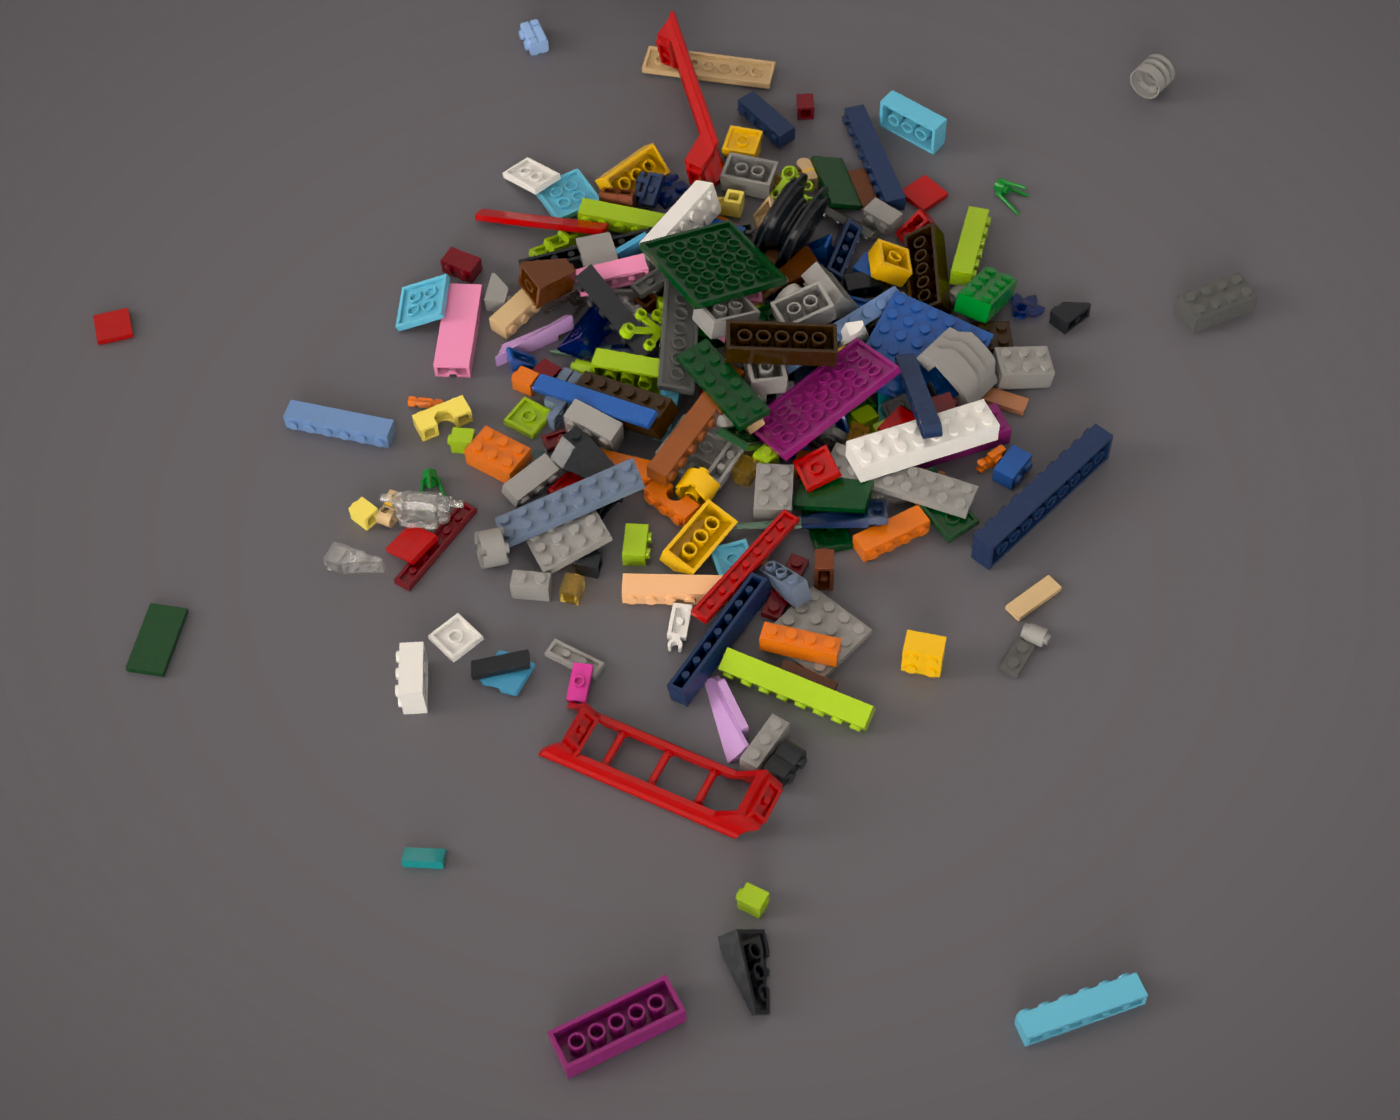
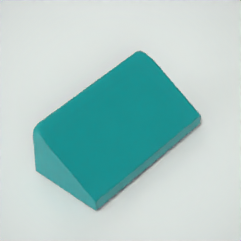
[401,847,447,869]

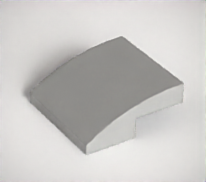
[576,232,618,267]

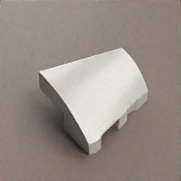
[838,320,869,348]

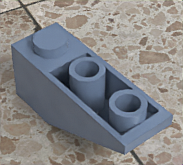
[758,559,812,608]

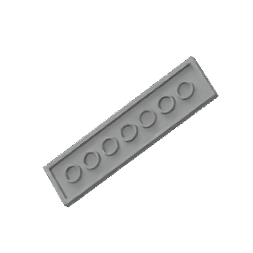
[831,442,979,519]

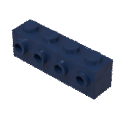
[737,91,795,149]
[823,219,863,283]

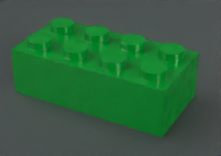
[954,267,1018,324]

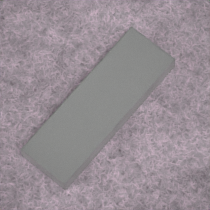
[545,638,605,681]

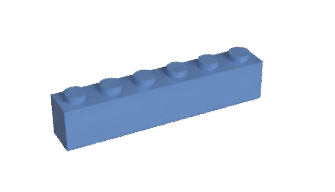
[283,400,396,448]

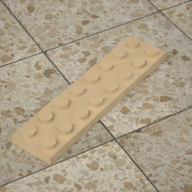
[642,46,776,89]

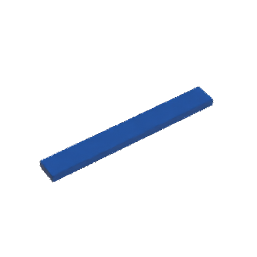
[532,374,658,429]

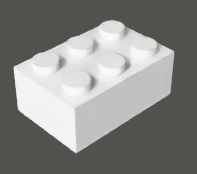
[395,641,428,714]

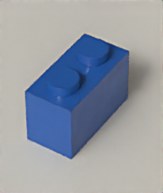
[992,444,1033,490]

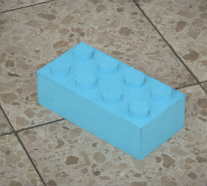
[879,90,947,154]

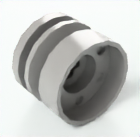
[1130,54,1175,99]

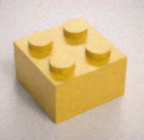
[868,239,912,287]
[901,630,947,678]

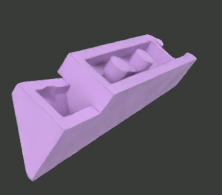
[495,315,574,367]
[704,675,749,763]

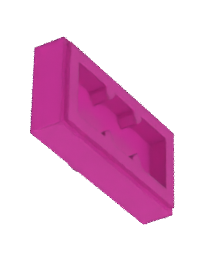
[566,662,594,703]

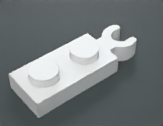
[667,603,693,653]

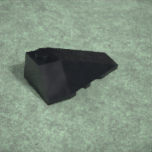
[550,426,615,479]
[718,929,770,1016]

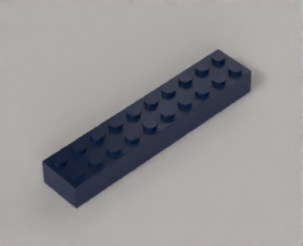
[971,423,1113,570]

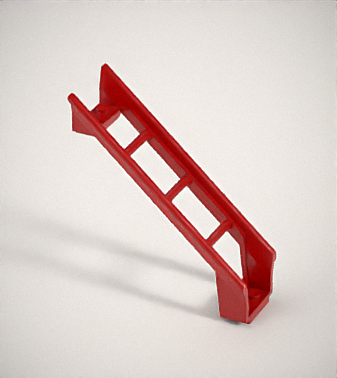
[656,11,724,187]
[538,701,783,839]

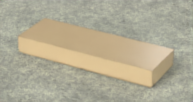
[1005,575,1062,622]

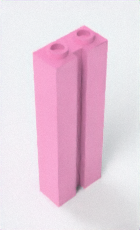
[433,283,484,378]

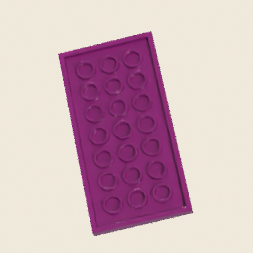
[752,338,901,461]

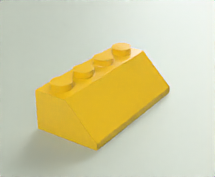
[595,143,670,192]
[659,499,738,575]

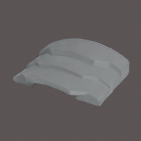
[916,327,998,406]
[655,414,745,490]

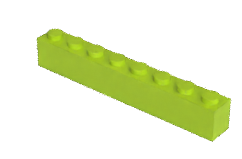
[718,647,876,732]

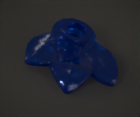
[1011,293,1045,319]

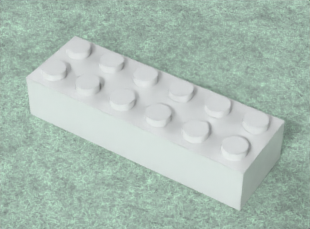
[639,180,722,271]

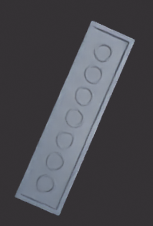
[494,458,645,548]

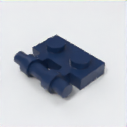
[634,171,666,208]

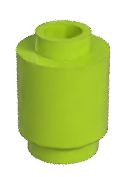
[570,359,591,374]

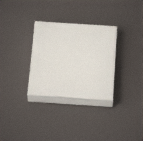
[428,613,484,663]

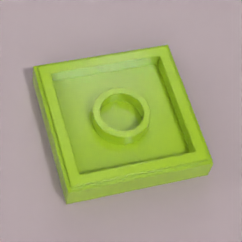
[503,396,551,440]

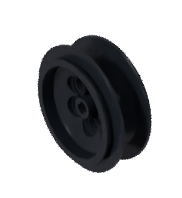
[753,173,830,269]

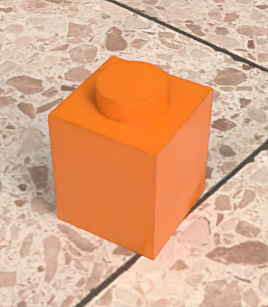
[511,366,540,397]

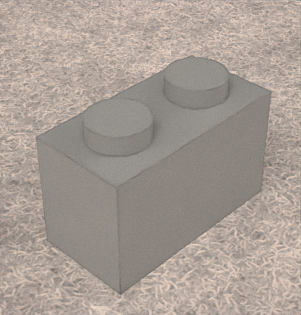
[862,197,903,237]
[510,570,553,602]

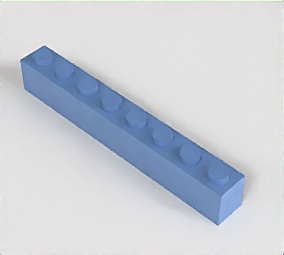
[785,286,898,374]

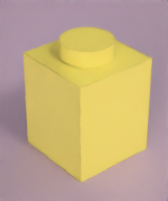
[349,497,378,531]

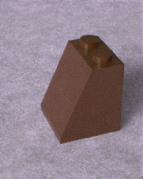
[776,245,820,297]
[518,258,576,309]

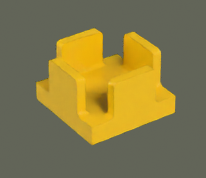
[722,125,763,158]

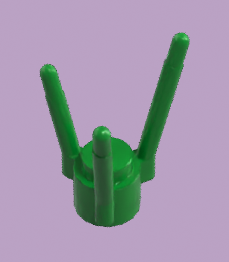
[993,178,1029,215]
[418,468,450,509]

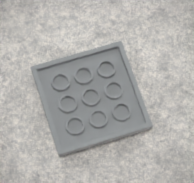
[526,510,613,574]
[774,586,872,678]

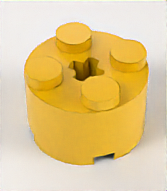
[675,467,720,507]

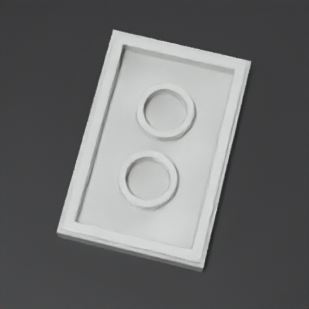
[503,157,561,195]

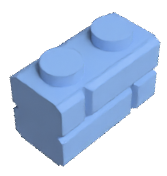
[518,19,549,56]

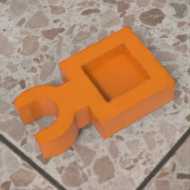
[976,444,1006,473]

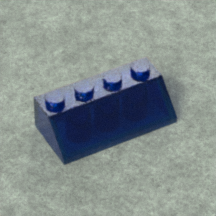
[557,304,613,359]

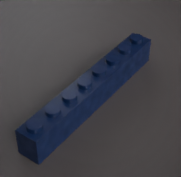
[842,104,906,211]
[667,572,771,707]

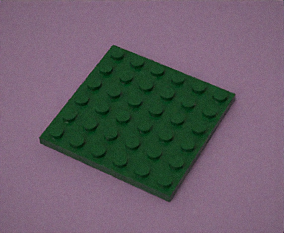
[639,220,787,310]

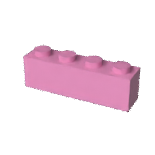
[575,253,649,297]

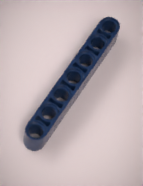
[895,353,943,439]

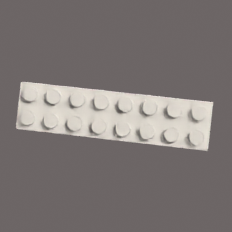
[845,399,1000,483]

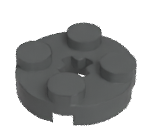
[811,424,848,451]

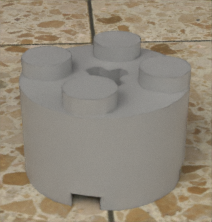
[474,527,510,569]

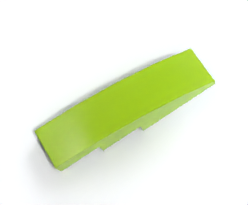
[528,230,592,257]

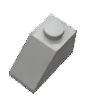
[484,273,512,312]

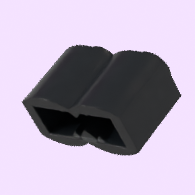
[763,739,807,787]

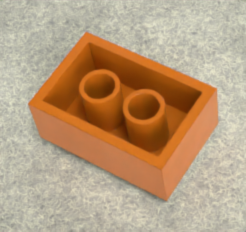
[464,425,533,483]

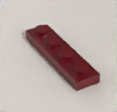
[761,554,809,622]

